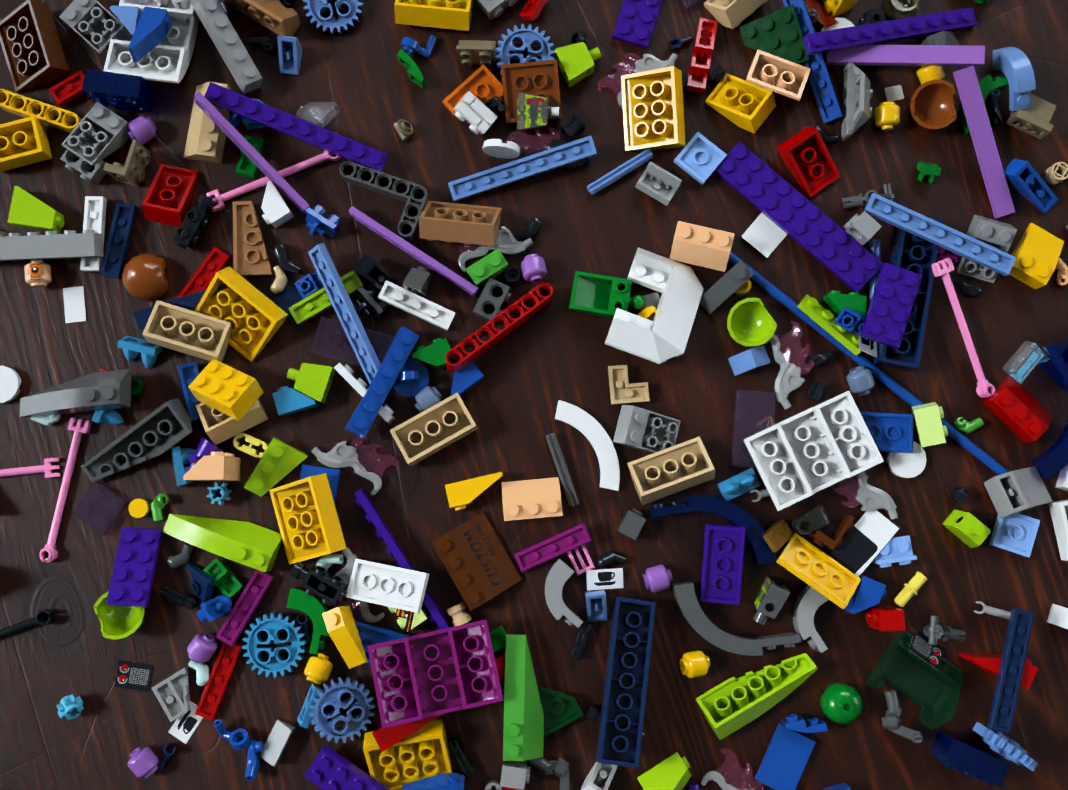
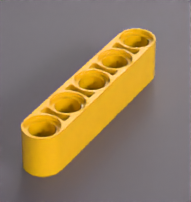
[0,89,82,133]

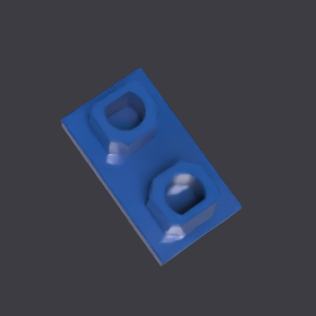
[305,204,340,238]
[196,594,232,622]

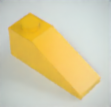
[445,472,503,511]
[322,605,368,669]

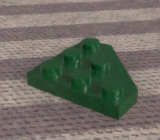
[739,4,811,64]
[537,685,584,737]

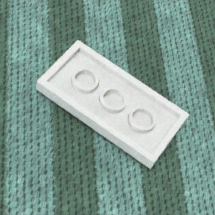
[346,559,429,614]

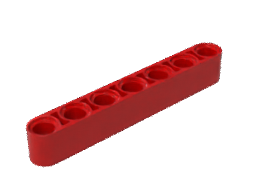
[445,283,553,372]

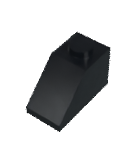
[353,254,399,291]

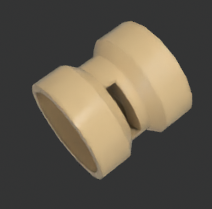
[1043,162,1068,185]
[446,601,472,626]

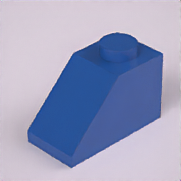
[450,361,485,396]
[845,575,886,614]

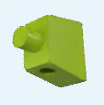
[555,42,602,87]
[287,363,336,404]
[942,509,991,548]

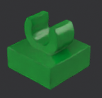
[916,161,941,183]

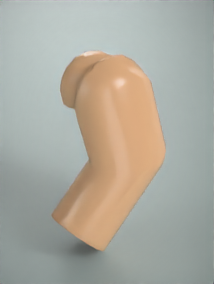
[1056,258,1068,286]

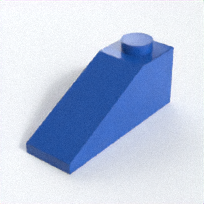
[128,7,173,62]
[1003,159,1058,213]
[402,773,465,790]

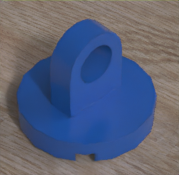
[393,359,430,397]

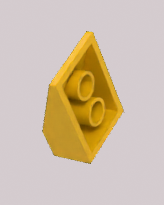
[705,73,776,134]
[1010,222,1064,290]

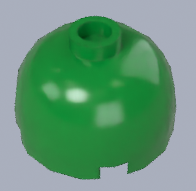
[820,682,862,724]

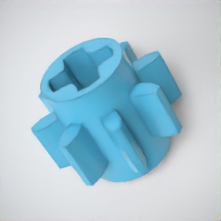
[206,482,232,506]
[57,694,84,720]

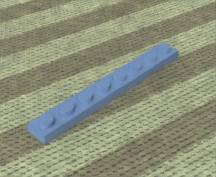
[448,136,597,202]
[864,193,1017,276]
[308,243,381,384]

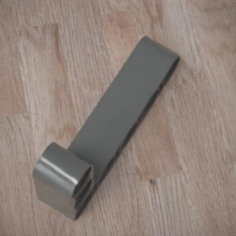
[339,161,429,241]

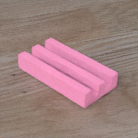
[567,544,595,576]

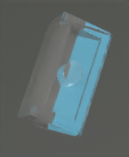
[1002,341,1045,384]

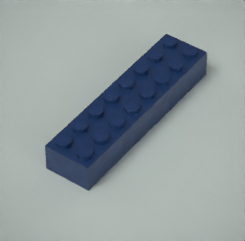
[873,215,943,371]
[595,597,656,768]

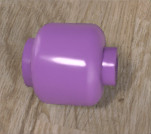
[126,116,157,144]
[521,254,547,284]
[643,564,673,593]
[187,633,217,663]
[127,747,159,778]

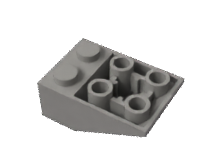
[59,0,125,53]
[61,102,129,166]
[957,215,1017,283]
[613,405,681,453]
[984,466,1053,519]

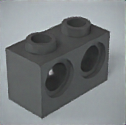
[473,277,512,322]

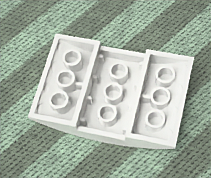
[103,0,199,84]
[743,391,884,511]

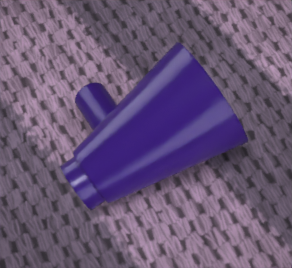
[187,437,224,471]

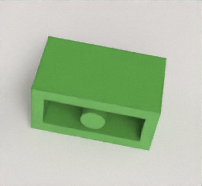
[466,249,509,289]

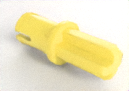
[894,571,928,607]

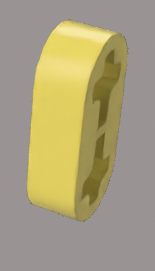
[233,433,268,458]

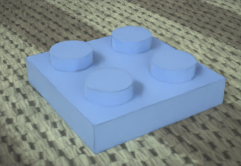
[674,132,727,185]
[989,513,1040,558]

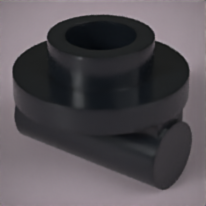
[487,96,505,113]
[807,381,827,401]

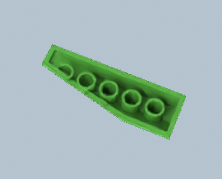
[503,634,544,761]

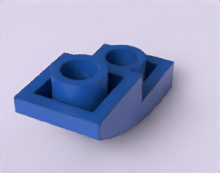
[294,271,324,299]
[834,306,868,340]
[781,714,828,733]

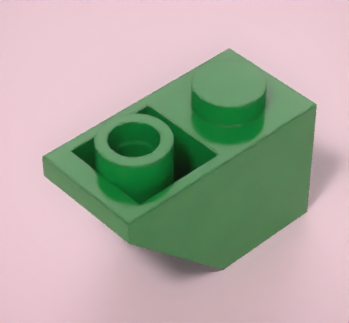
[823,291,867,316]
[411,337,457,369]

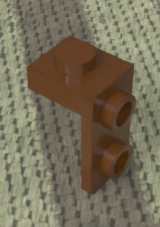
[809,515,854,550]

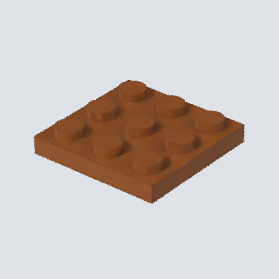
[501,60,562,123]

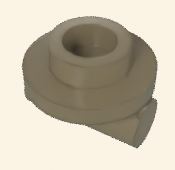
[393,119,413,141]

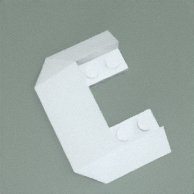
[604,247,704,364]

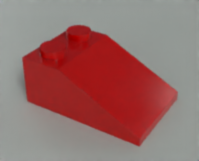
[776,127,841,198]
[142,164,199,227]
[958,652,1039,690]

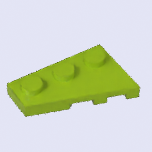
[244,437,308,497]

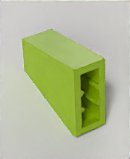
[7,186,64,233]
[637,752,692,790]

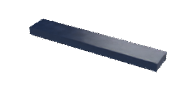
[133,277,244,331]
[987,607,1035,734]

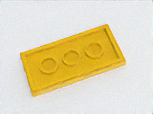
[776,533,861,609]

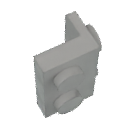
[635,162,682,206]

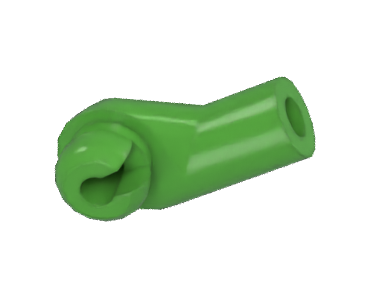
[954,417,984,433]
[151,493,169,521]

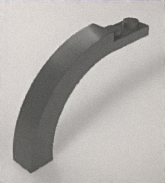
[672,582,801,656]

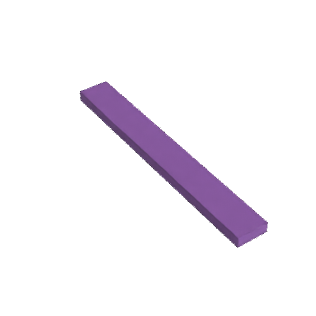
[826,45,985,67]
[953,65,1015,218]
[194,92,310,214]
[348,206,479,297]

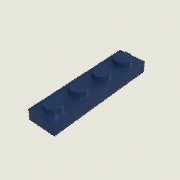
[100,202,138,280]

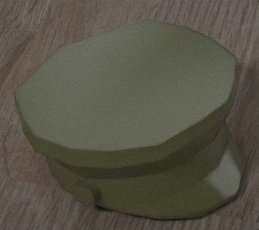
[883,0,919,20]

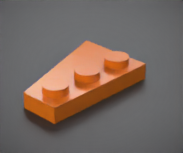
[442,64,504,117]

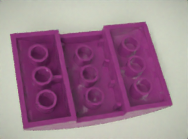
[367,619,503,728]

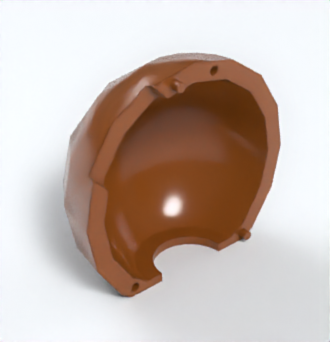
[910,79,957,129]
[122,253,169,301]

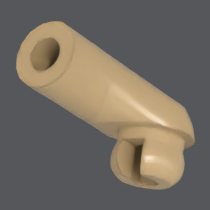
[270,265,288,294]

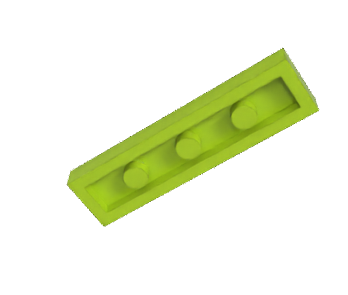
[288,270,364,325]
[797,294,861,356]

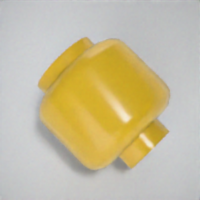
[916,66,946,85]
[875,101,900,131]
[679,650,710,678]
[304,653,333,685]

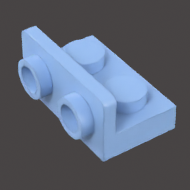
[873,535,917,568]

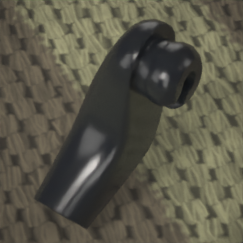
[985,89,1002,128]
[274,243,302,275]
[797,350,834,372]

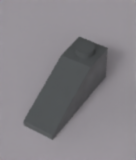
[699,260,754,315]

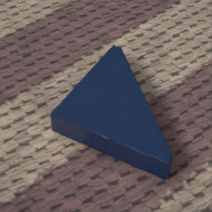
[185,563,215,610]

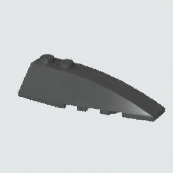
[20,369,131,418]
[80,398,192,482]

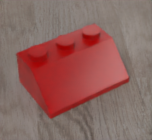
[983,375,1052,443]

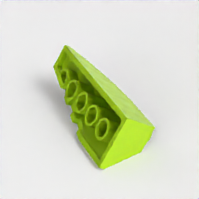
[163,514,283,573]
[696,653,818,740]

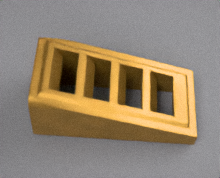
[763,519,793,553]

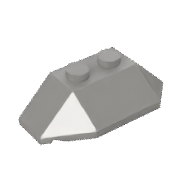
[841,62,873,142]

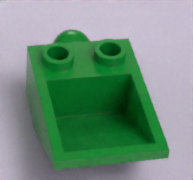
[569,271,646,319]

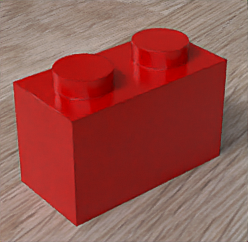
[866,606,905,631]

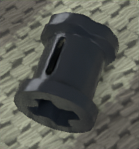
[561,116,586,141]

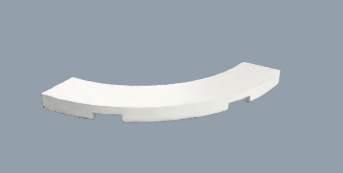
[555,400,620,491]

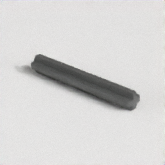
[546,433,579,507]

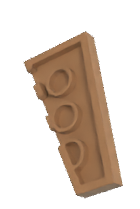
[233,201,273,277]

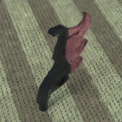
[507,126,590,169]

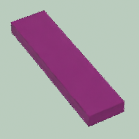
[514,523,592,572]
[216,570,275,647]

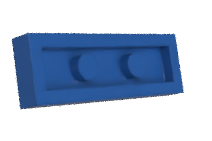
[177,361,202,422]

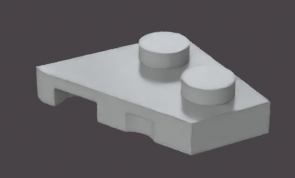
[151,667,190,722]

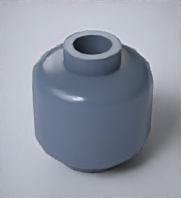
[846,366,875,396]
[415,386,444,412]

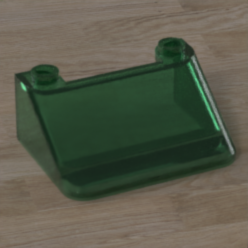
[866,631,963,730]

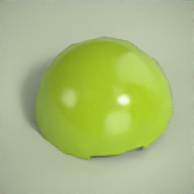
[727,298,777,347]
[94,591,145,640]

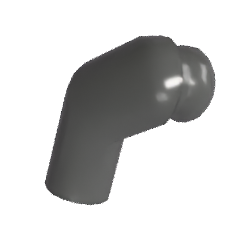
[167,544,194,568]

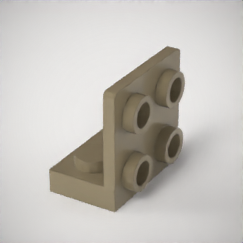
[456,40,496,67]
[1006,94,1056,139]
[103,139,150,187]

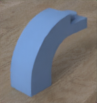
[993,47,1036,111]

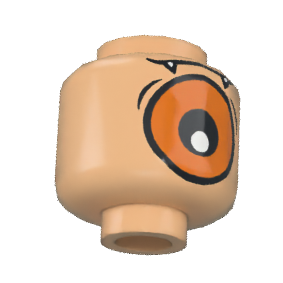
[24,259,52,288]

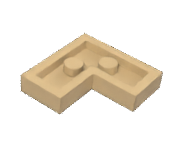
[608,365,650,405]

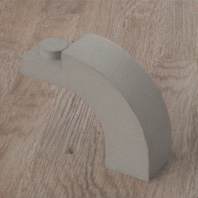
[545,558,583,628]
[792,585,829,653]

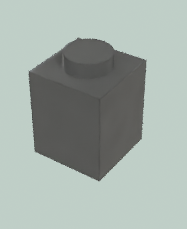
[617,509,646,540]

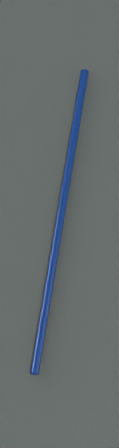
[728,251,1008,475]

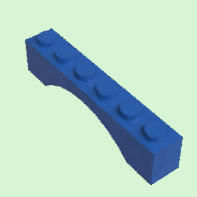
[344,326,419,439]

